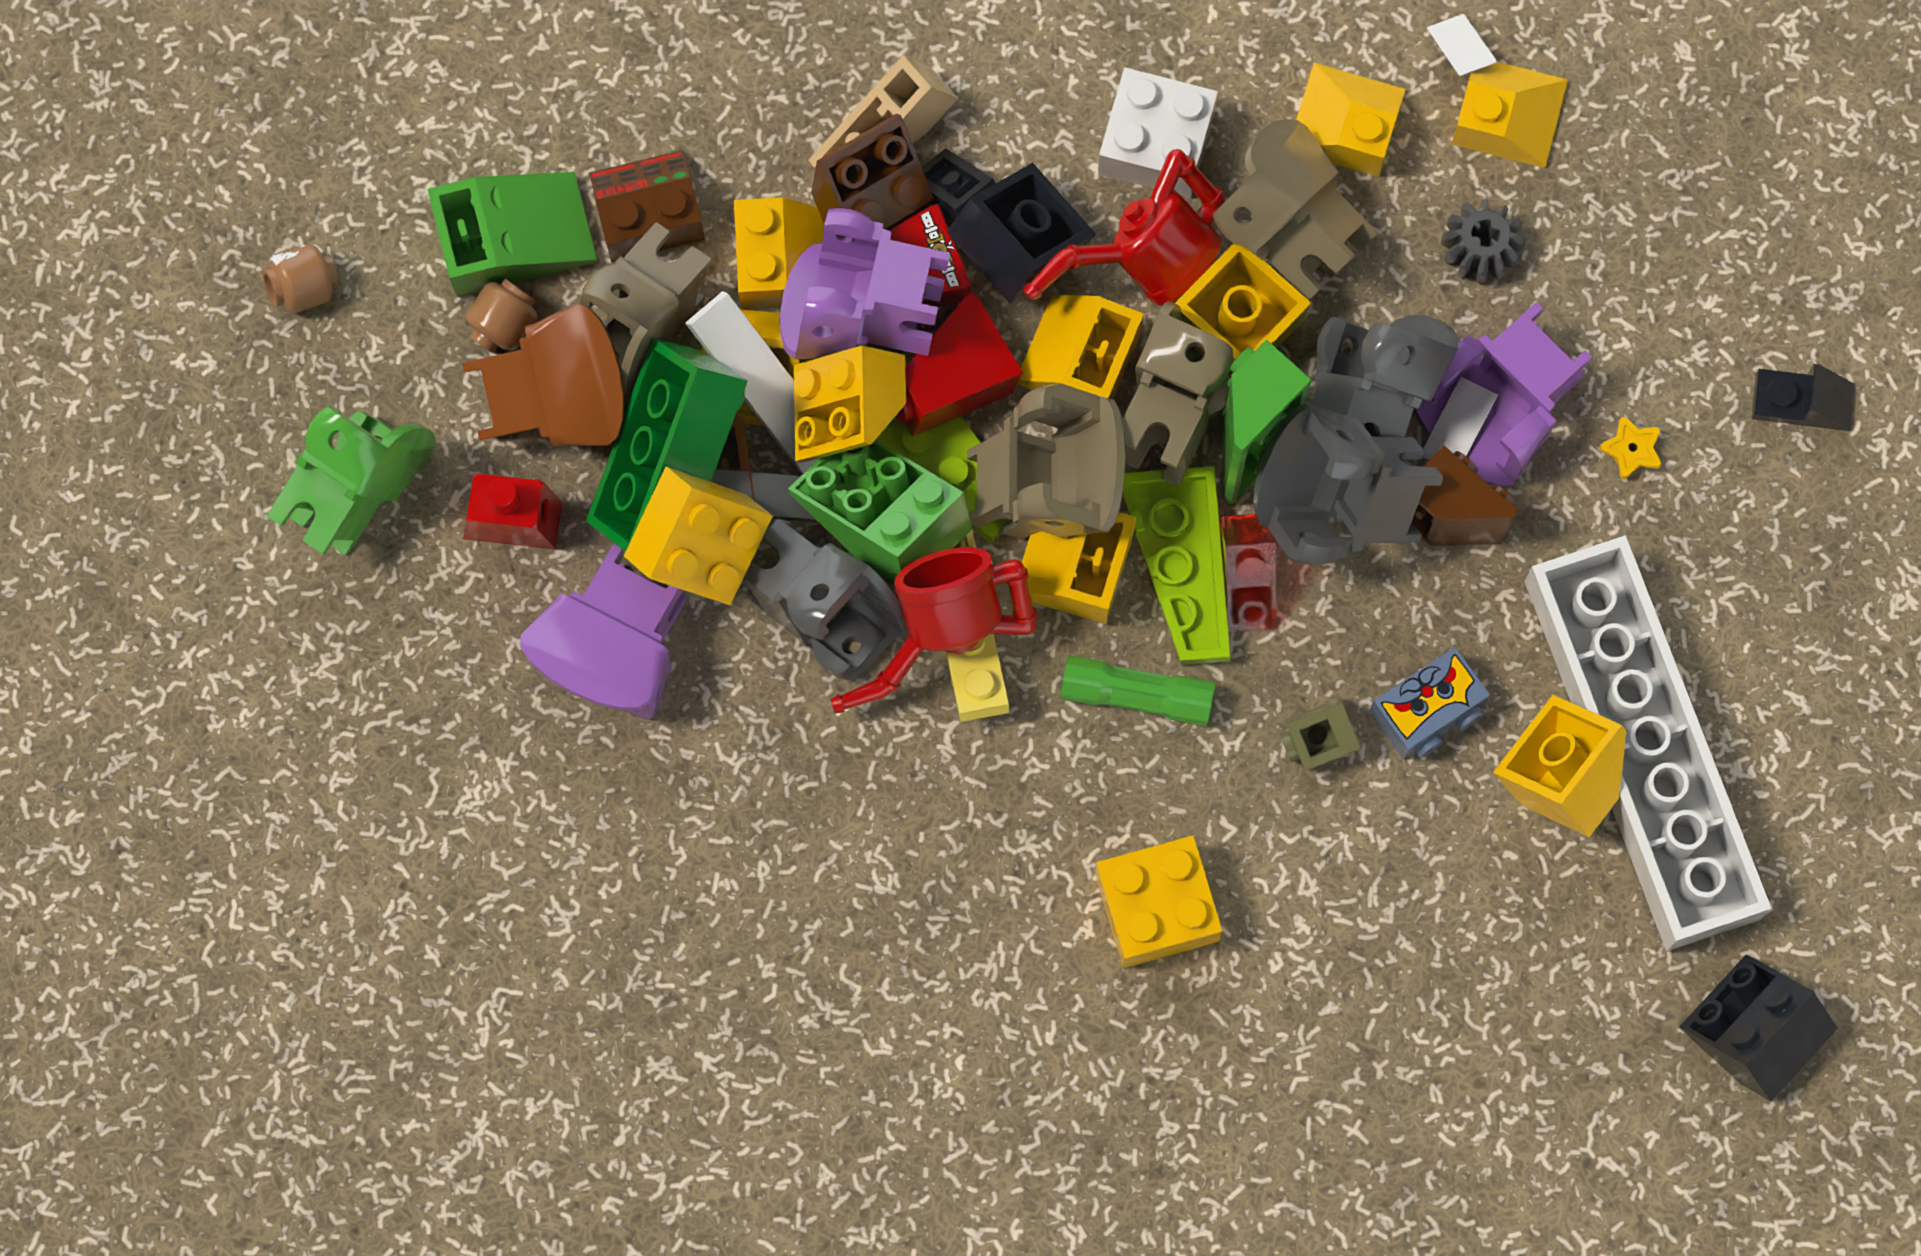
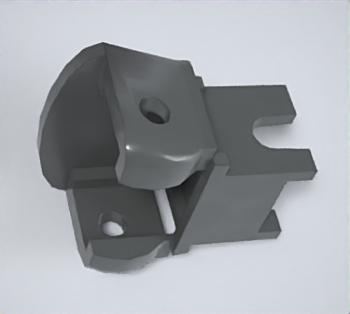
[1311,315,1458,437]
[1253,403,1443,565]
[743,518,909,680]

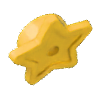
[1599,417,1661,479]

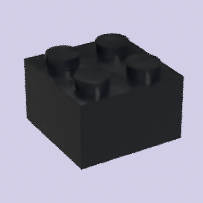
[947,162,1096,304]

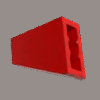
[895,293,1023,437]

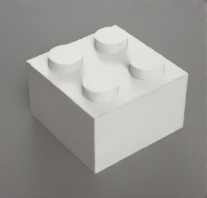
[1098,67,1218,198]

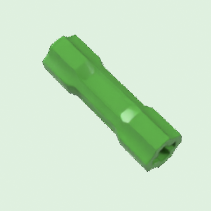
[1060,655,1215,726]

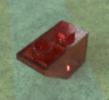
[1220,514,1277,632]

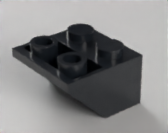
[1679,955,1838,1102]

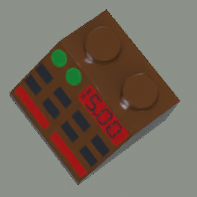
[589,150,705,263]

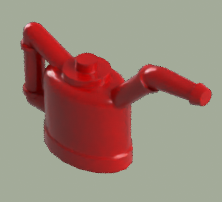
[1022,149,1226,306]
[830,547,1037,713]

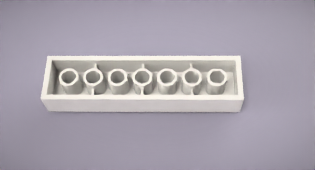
[1525,535,1772,952]

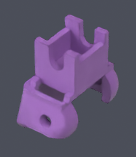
[779,208,950,360]
[1414,302,1592,488]
[520,544,686,719]

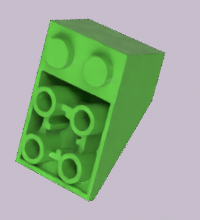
[427,172,598,297]
[788,439,972,587]

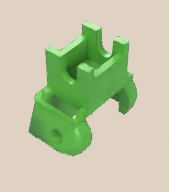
[267,405,436,555]

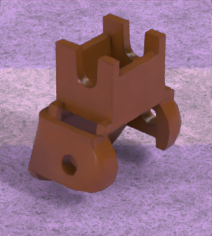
[462,303,625,447]

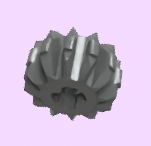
[1441,198,1525,284]

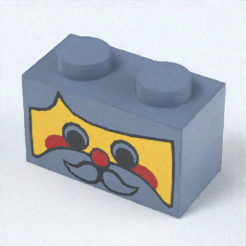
[1369,647,1490,760]

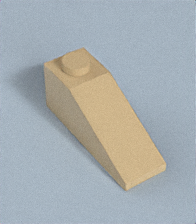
[808,55,958,168]

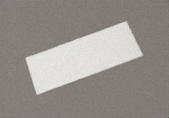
[1426,14,1497,76]
[1422,377,1498,460]

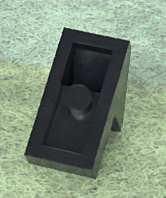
[922,148,995,225]
[1751,364,1854,431]

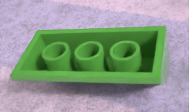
[1221,340,1311,506]

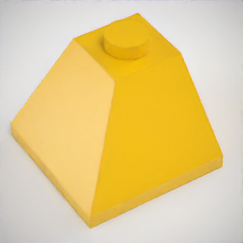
[1452,62,1568,168]
[1296,63,1406,177]

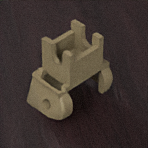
[1213,119,1378,300]
[580,222,712,408]
[1122,301,1233,487]
[967,384,1125,539]

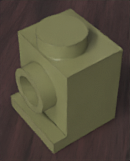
[1280,696,1361,771]

